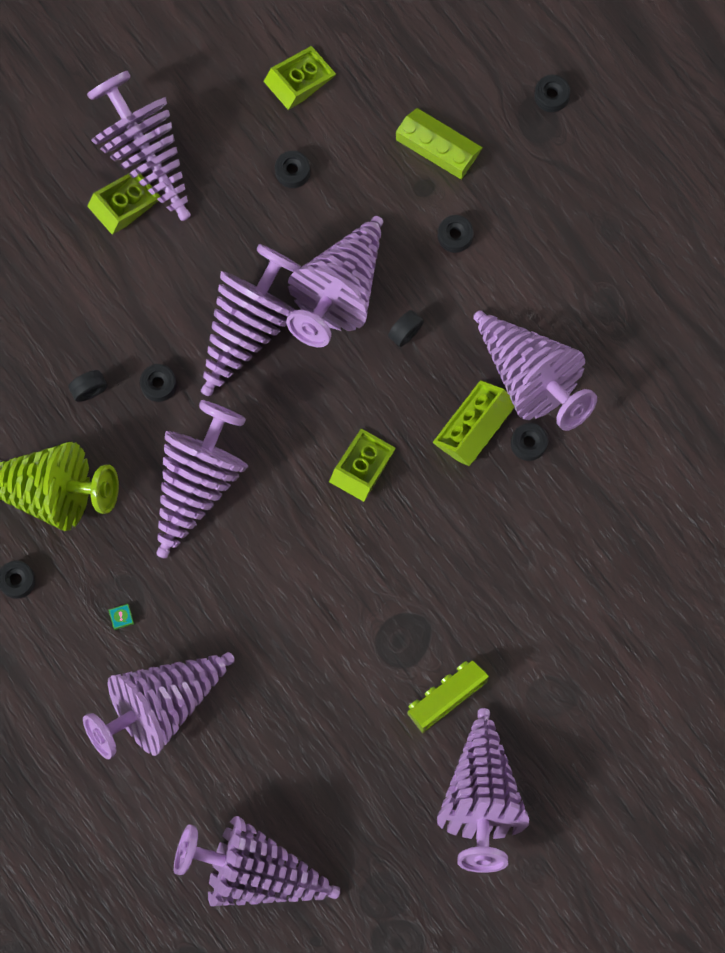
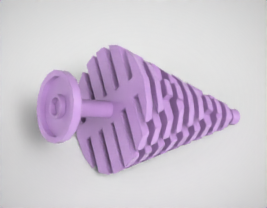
[87,71,190,221]
[286,216,383,347]
[201,244,301,396]
[474,310,597,431]
[156,400,248,558]
[83,652,234,759]
[437,708,529,873]
[174,816,340,906]

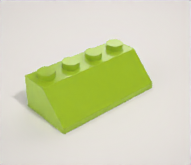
[396,108,483,180]
[433,380,515,466]
[407,660,489,733]

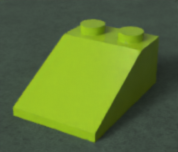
[263,46,336,110]
[88,174,161,235]
[329,429,396,502]

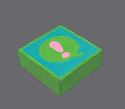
[109,604,134,630]

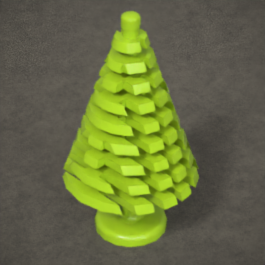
[0,442,119,531]

